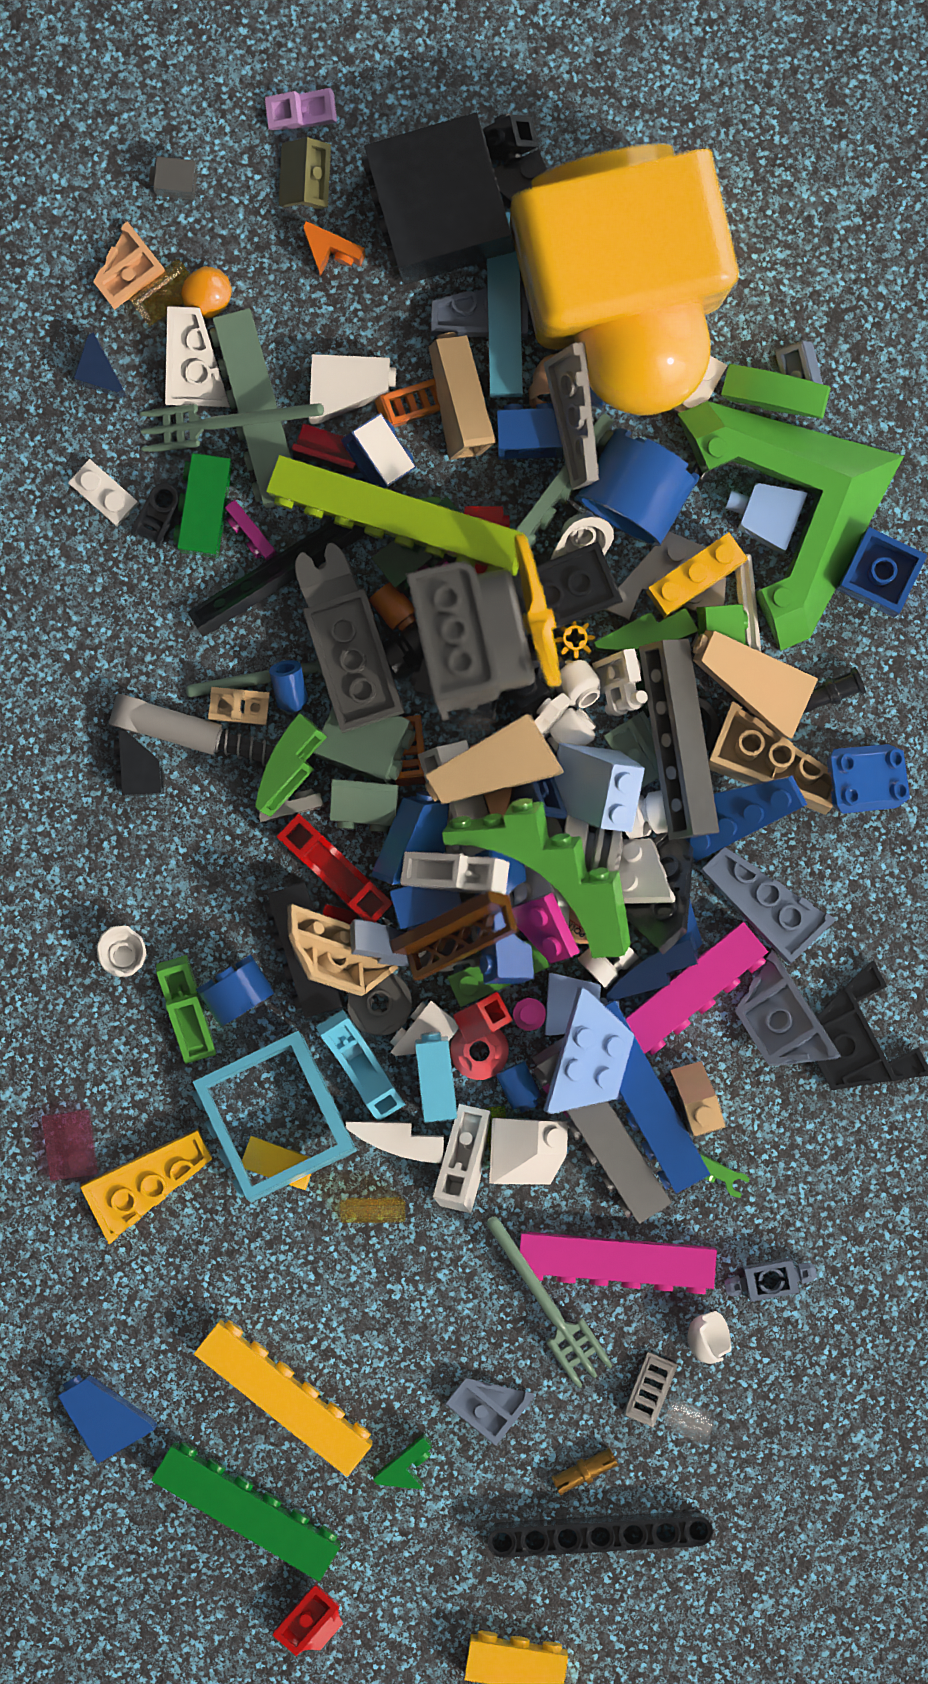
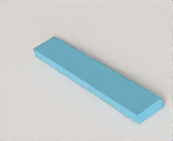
[487,212,523,398]

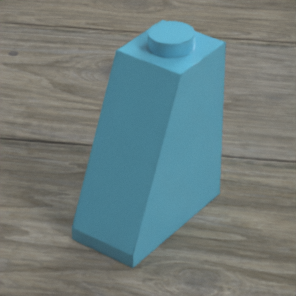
[415,1032,457,1122]

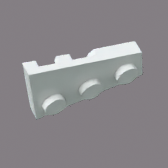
[165,306,230,407]

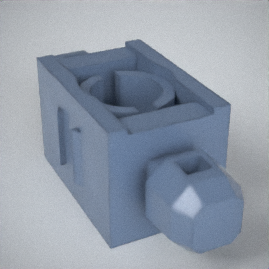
[724,1257,817,1302]

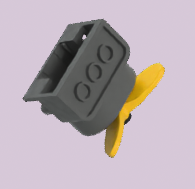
[407,534,561,720]

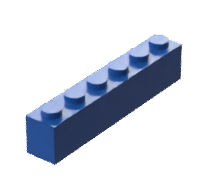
[604,1000,711,1194]

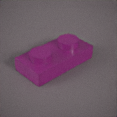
[225,500,277,561]

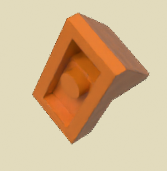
[303,221,366,276]

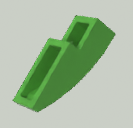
[721,364,831,419]
[593,608,698,653]
[255,713,327,817]
[156,955,216,1064]

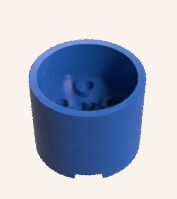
[576,428,700,546]

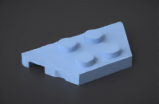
[544,987,634,1113]

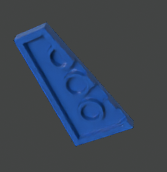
[684,775,807,862]

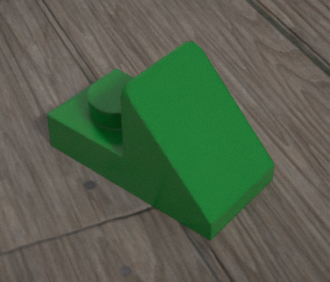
[373,1433,432,1489]

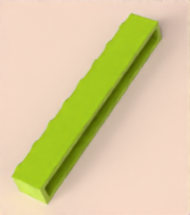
[266,455,528,576]

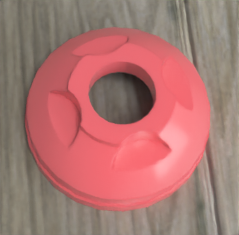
[450,1029,509,1080]

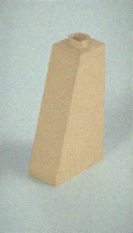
[429,332,495,460]
[693,631,818,739]
[425,714,564,804]

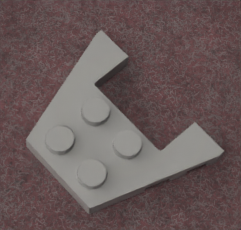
[605,531,726,648]

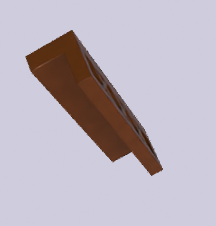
[390,891,518,981]

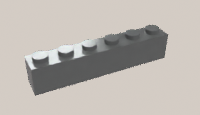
[639,639,719,840]
[532,1037,672,1224]

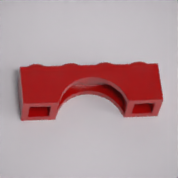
[276,813,393,923]

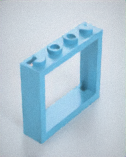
[192,1031,357,1202]

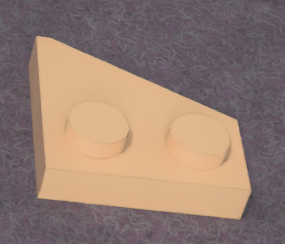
[93,221,165,310]

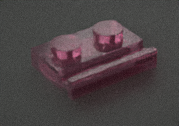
[42,1109,99,1181]

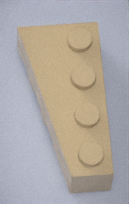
[708,701,833,815]

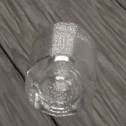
[663,1399,714,1443]

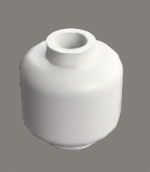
[554,660,602,708]
[547,708,596,752]

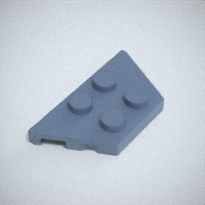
[735,951,841,1067]

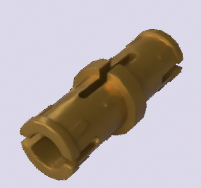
[551,1447,619,1496]

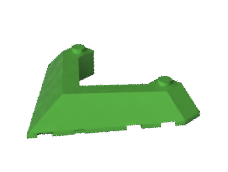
[677,401,904,651]

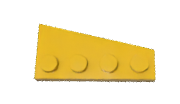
[80,1128,212,1244]

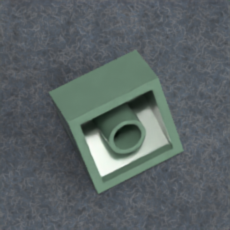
[330,779,399,833]

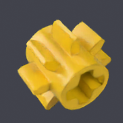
[555,621,595,660]

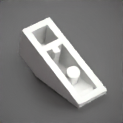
[433,1104,491,1213]

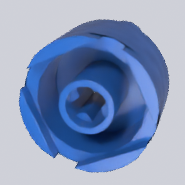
[196,954,274,1027]

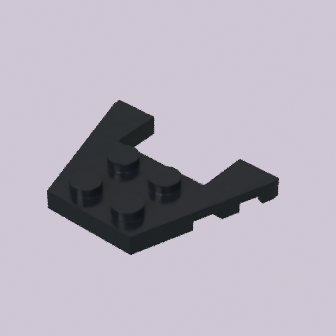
[815,960,928,1090]

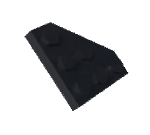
[624,832,694,955]

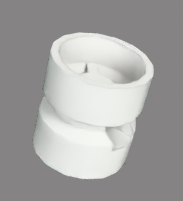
[625,790,668,839]
[577,947,639,989]

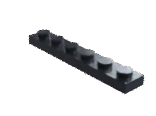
[187,519,366,637]

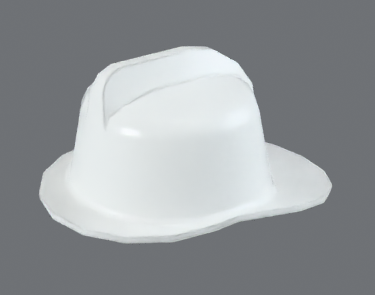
[551,511,614,560]

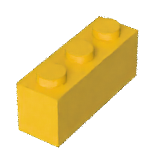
[646,532,747,619]
[465,1631,568,1684]

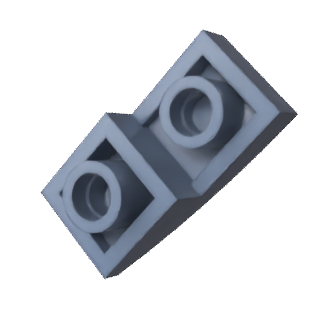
[350,919,410,967]

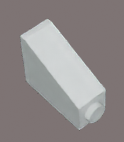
[309,354,396,425]

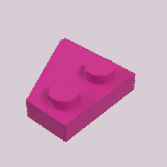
[512,892,579,964]

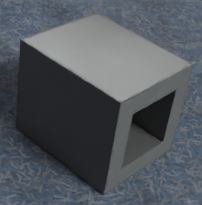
[149,156,198,200]

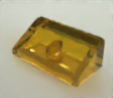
[129,259,190,327]
[339,1197,406,1223]

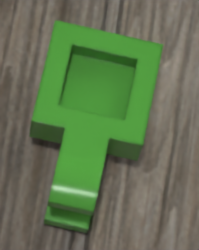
[699,1152,750,1198]

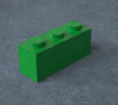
[173,453,233,559]

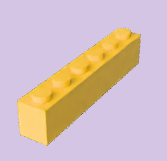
[194,1319,373,1477]

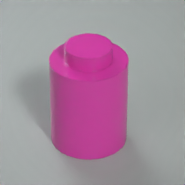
[513,998,546,1031]

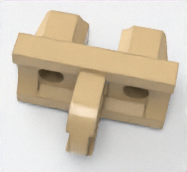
[208,687,270,726]

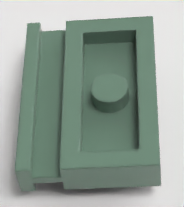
[603,711,659,789]

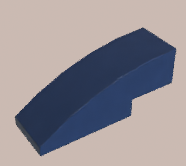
[606,932,699,1002]

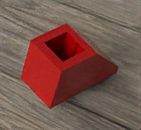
[452,991,513,1044]

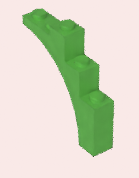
[442,799,631,958]

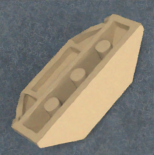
[288,904,398,996]

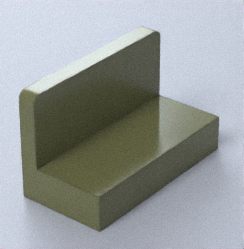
[279,137,331,210]

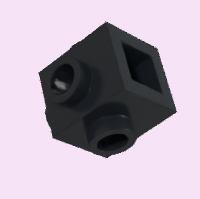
[483,114,539,164]

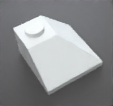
[489,1118,568,1184]

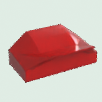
[272,1583,343,1657]

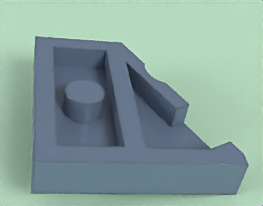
[444,1378,535,1446]

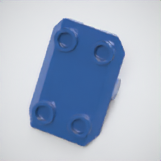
[827,744,910,814]

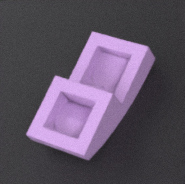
[265,88,337,130]

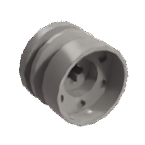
[563,815,623,873]

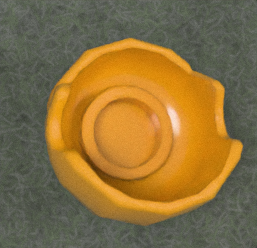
[181,266,232,319]

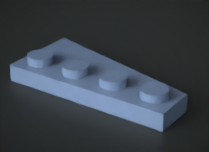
[699,847,837,965]

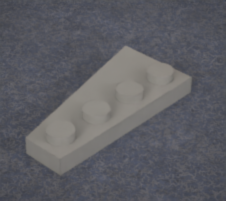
[544,342,599,490]

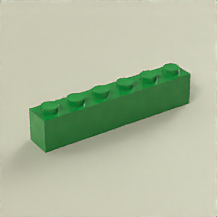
[151,1441,341,1582]

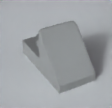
[259,789,325,824]

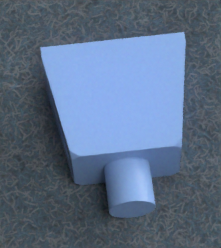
[725,483,807,555]
[545,973,619,1035]

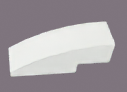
[401,852,509,894]
[346,1120,444,1163]

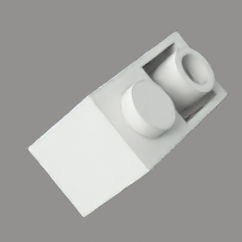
[390,1001,459,1056]

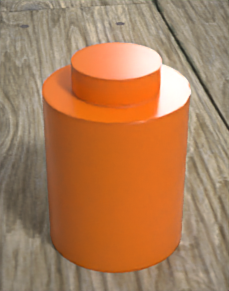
[369,582,416,631]

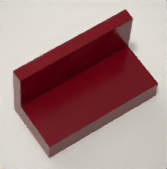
[292,423,357,474]

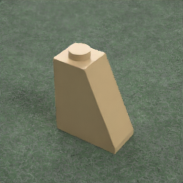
[670,1061,726,1136]

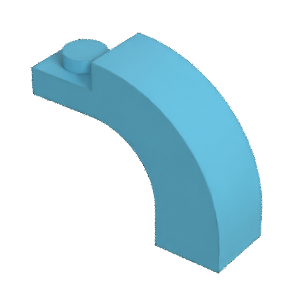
[316,1010,406,1122]

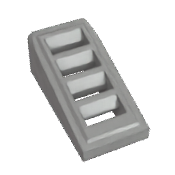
[622,1351,678,1427]

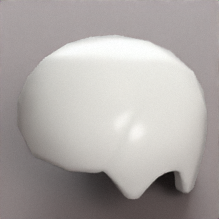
[97,925,147,977]
[687,1311,731,1364]

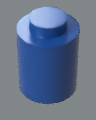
[269,660,308,712]
[496,1061,541,1113]

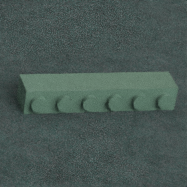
[209,308,292,509]

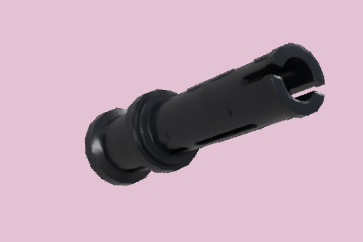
[803,667,866,714]

